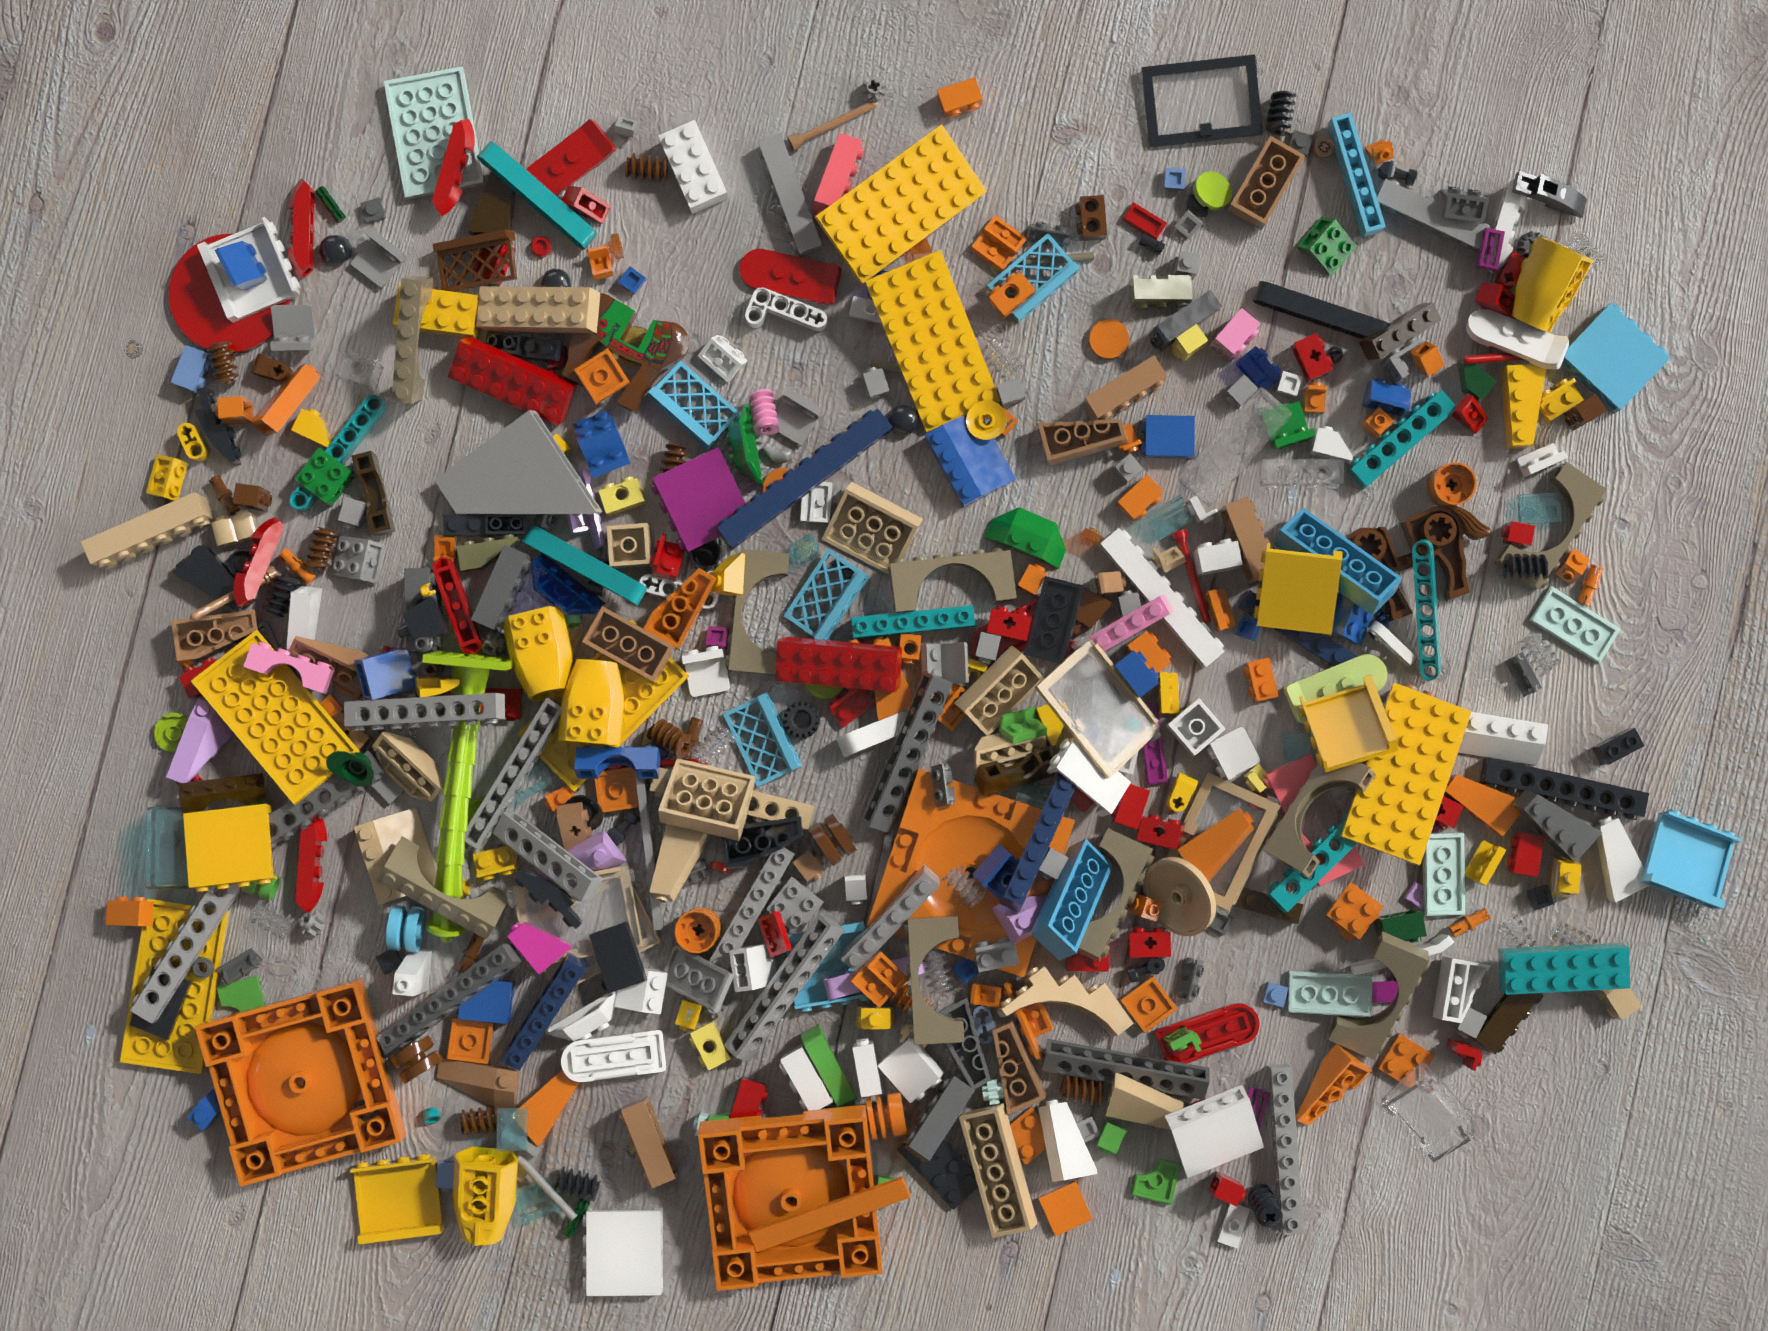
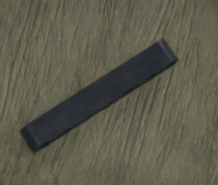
[1253,281,1391,340]

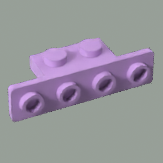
[566,468,606,550]

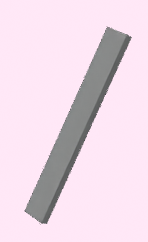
[635,772,664,931]

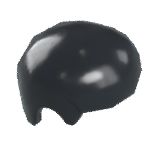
[319,235,352,266]
[541,268,571,287]
[888,405,919,436]
[689,540,721,571]
[227,549,252,578]

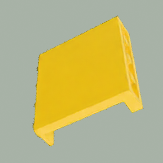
[1254,543,1342,635]
[1298,675,1398,773]
[183,804,277,892]
[350,1154,444,1245]

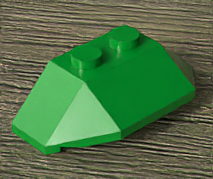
[726,404,763,486]
[984,507,1066,569]

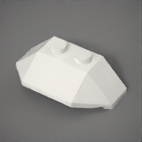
[545,991,616,1042]

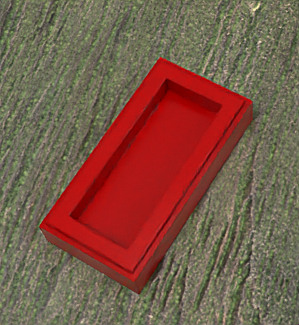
[1122,202,1167,240]

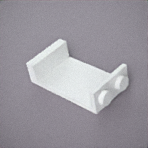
[1047,737,1131,817]

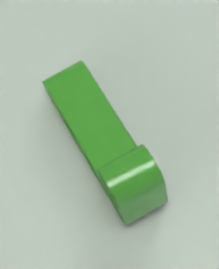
[801,1024,857,1107]

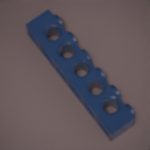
[502,952,586,1071]

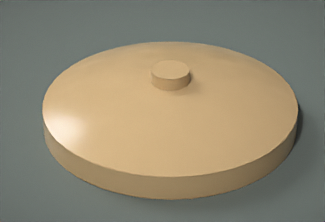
[1143,857,1216,936]

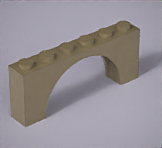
[391,275,433,404]
[1494,462,1607,591]
[888,547,1016,613]
[725,549,790,675]
[1263,762,1376,878]
[1077,828,1154,962]
[376,836,510,940]
[904,915,964,1045]
[1328,931,1431,1060]

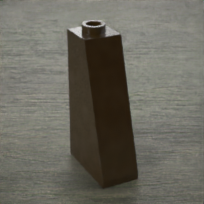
[468,172,516,236]

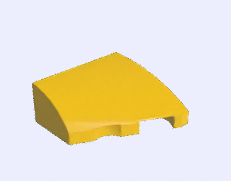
[415,676,460,697]

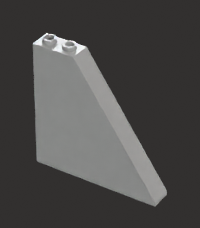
[434,410,602,514]

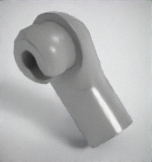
[762,443,792,463]

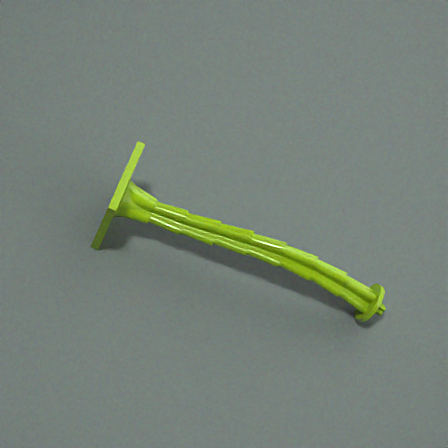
[422,650,513,943]

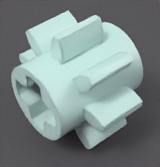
[982,1079,1004,1105]

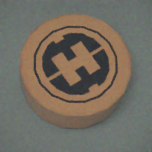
[1313,137,1334,159]

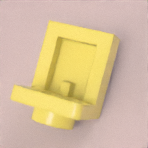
[1243,764,1266,792]

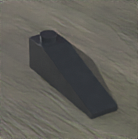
[721,816,804,869]

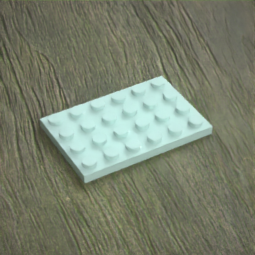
[384,66,485,199]

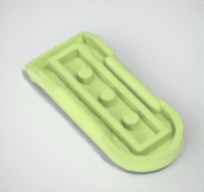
[1284,654,1387,723]

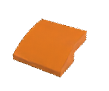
[970,215,1027,273]
[849,951,909,1008]

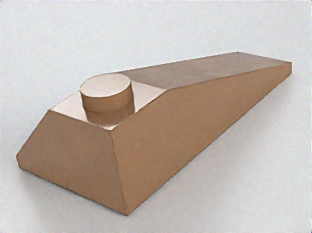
[171,610,258,661]
[437,1057,521,1110]

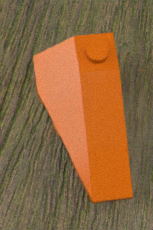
[643,568,717,649]
[1295,1044,1372,1126]

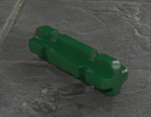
[315,186,346,223]
[562,1198,590,1238]

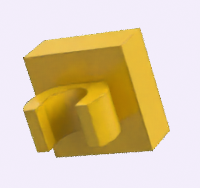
[968,658,988,681]

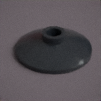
[566,795,604,830]

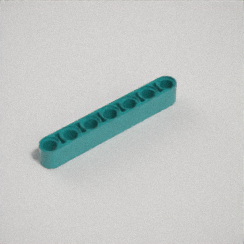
[477,141,597,250]
[289,395,386,512]
[522,524,648,606]
[1412,539,1441,681]

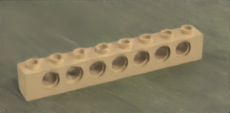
[650,768,815,832]

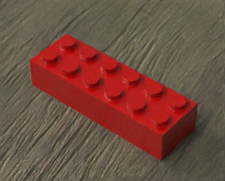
[448,336,578,426]
[775,636,902,692]

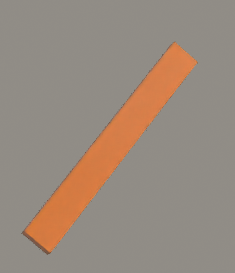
[749,1176,911,1252]

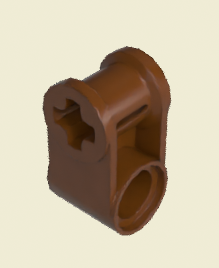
[251,353,293,383]

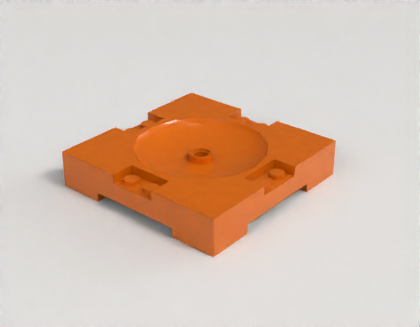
[867,769,1075,978]
[195,977,407,1187]
[698,1105,883,1291]

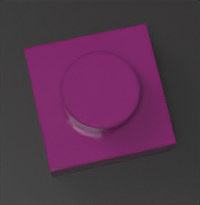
[705,626,729,649]

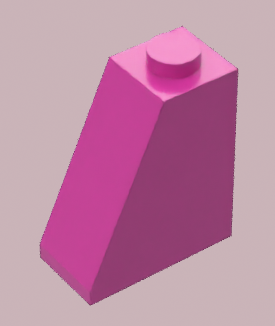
[507,922,573,974]

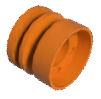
[1427,462,1477,506]
[675,907,722,953]
[866,1092,907,1141]

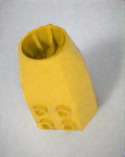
[1512,236,1593,333]
[503,606,573,701]
[558,659,624,746]
[453,1146,518,1246]

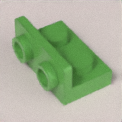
[999,706,1047,744]
[1163,1027,1201,1052]

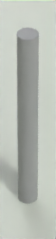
[518,1154,577,1221]

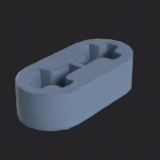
[973,1005,994,1044]

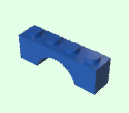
[574,746,661,779]

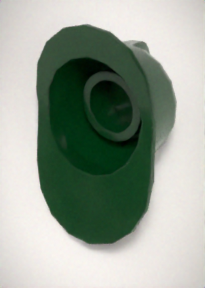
[326,751,374,787]

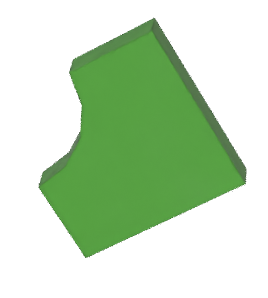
[217,975,266,1011]
[1131,1159,1181,1205]

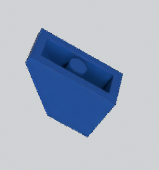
[187,1088,221,1131]

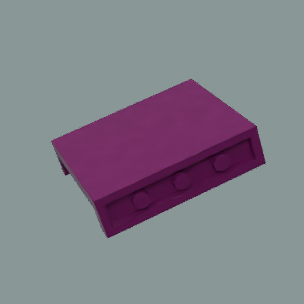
[650,447,747,553]

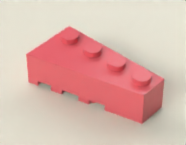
[812,133,864,221]

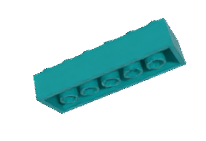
[1498,943,1630,995]

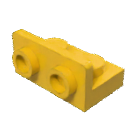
[1539,378,1584,423]
[146,454,188,501]
[1157,672,1179,714]
[1465,840,1506,886]
[473,845,519,881]

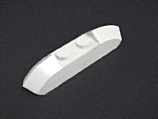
[1483,179,1526,273]

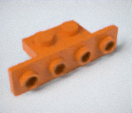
[1003,980,1054,1060]

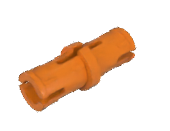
[278,548,316,585]
[1577,564,1604,607]
[1448,907,1491,938]

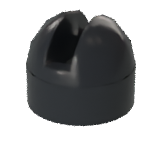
[1326,346,1343,363]

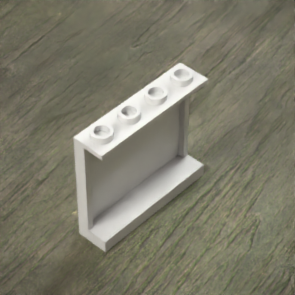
[197,217,300,323]
[1165,1085,1264,1178]
[583,1208,663,1296]

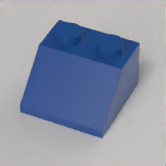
[214,241,267,290]
[1362,378,1411,417]
[1115,650,1160,697]
[972,844,1019,901]

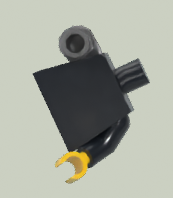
[396,583,450,652]

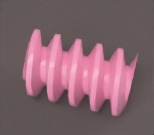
[749,389,779,436]

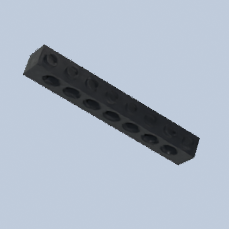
[1479,757,1649,820]

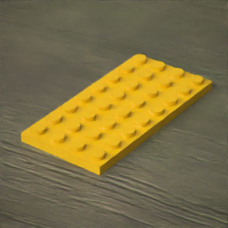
[815,124,987,284]
[865,249,1000,432]
[517,619,689,792]
[191,630,361,805]
[1340,683,1472,866]
[120,899,230,1074]

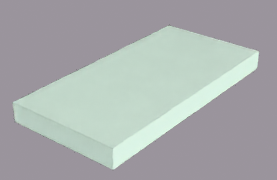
[1529,586,1620,664]
[1423,833,1465,916]
[1288,971,1373,1017]

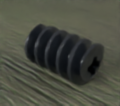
[1265,91,1297,136]
[1502,553,1549,580]
[262,572,301,617]
[555,1166,601,1202]
[1247,1184,1283,1227]

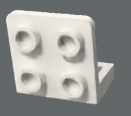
[682,646,730,697]
[1206,727,1260,780]

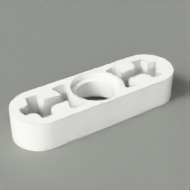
[1368,621,1417,667]

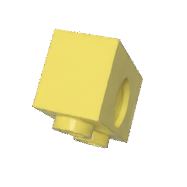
[1172,324,1208,362]
[599,477,646,516]
[689,1021,732,1071]

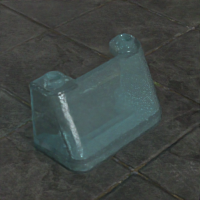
[145,807,207,889]

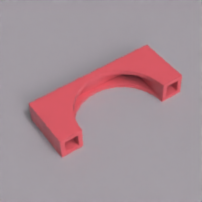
[1263,753,1364,886]

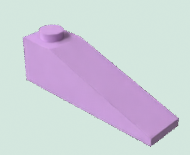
[166,699,234,783]
[535,830,626,880]
[992,895,1047,944]

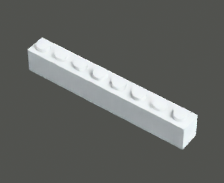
[1099,528,1225,669]

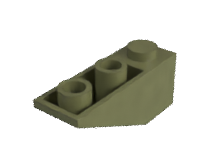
[457,534,521,573]

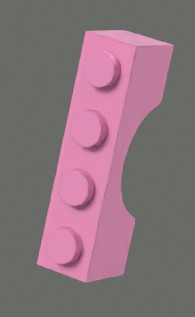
[1090,594,1174,652]
[243,642,334,694]

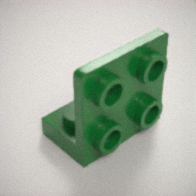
[1296,216,1357,275]
[1261,401,1315,451]
[295,448,356,506]

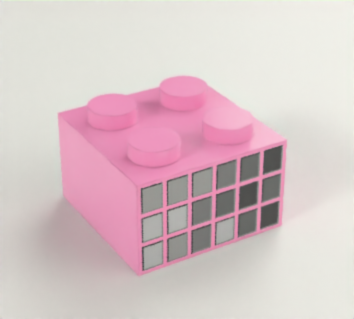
[1210,308,1260,362]

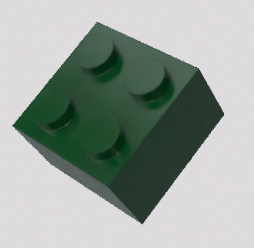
[1374,910,1427,943]

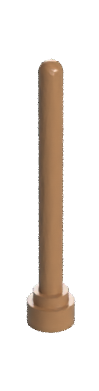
[787,101,877,151]
[190,566,278,620]

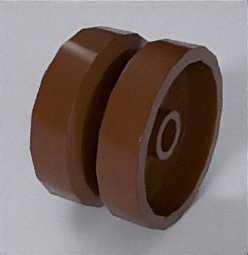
[809,813,857,866]
[390,1035,444,1084]

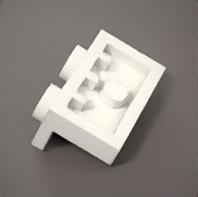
[698,335,747,382]
[1517,443,1568,477]

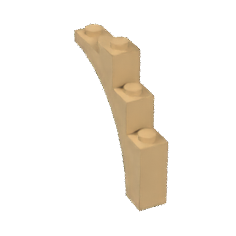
[997,966,1134,1037]

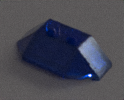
[531,553,606,615]

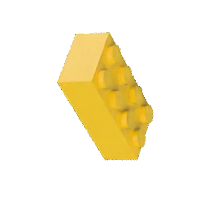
[393,285,479,339]

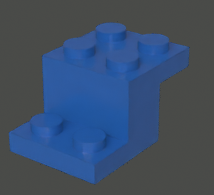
[573,409,630,478]
[1328,592,1373,646]

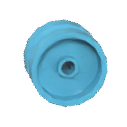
[386,905,425,952]

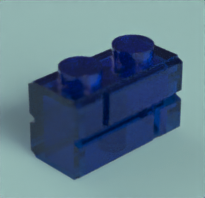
[1235,346,1282,394]

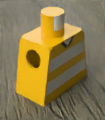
[1549,857,1581,898]
[856,1006,895,1029]

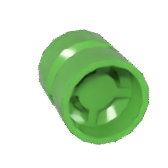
[242,874,281,901]

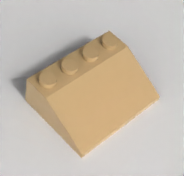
[822,482,923,575]
[658,758,756,841]
[354,807,437,905]

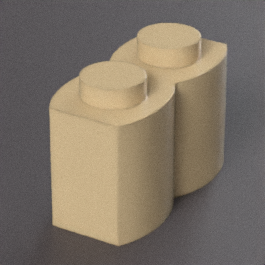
[211,510,258,548]

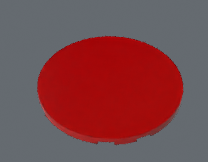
[169,234,291,354]

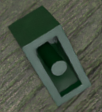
[1458,359,1497,403]

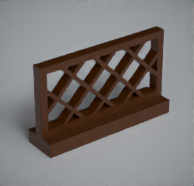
[433,229,517,292]

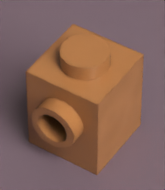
[793,850,825,882]

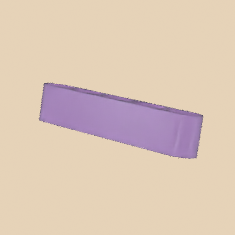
[823,956,925,1000]

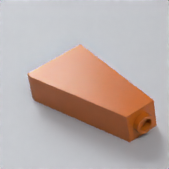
[251,364,321,436]
[872,636,913,721]
[1444,774,1521,836]
[1177,808,1254,882]
[511,1069,581,1147]

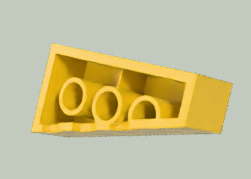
[1501,364,1546,449]

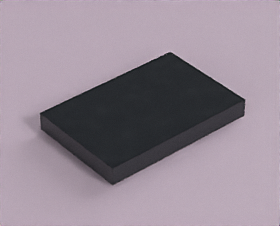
[589,921,648,994]
[129,967,193,1040]

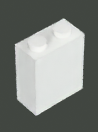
[729,944,777,992]
[878,1036,944,1103]
[853,1038,882,1097]

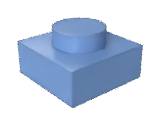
[1164,168,1186,191]
[1262,982,1288,1007]

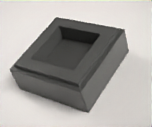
[1209,908,1234,935]

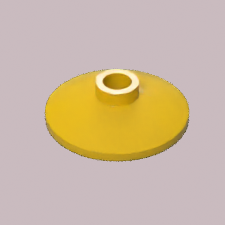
[966,400,1007,440]

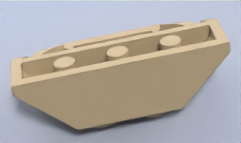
[372,732,443,802]
[974,733,1047,770]

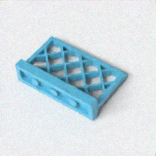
[987,233,1080,323]
[648,361,739,451]
[784,549,870,640]
[723,693,802,787]

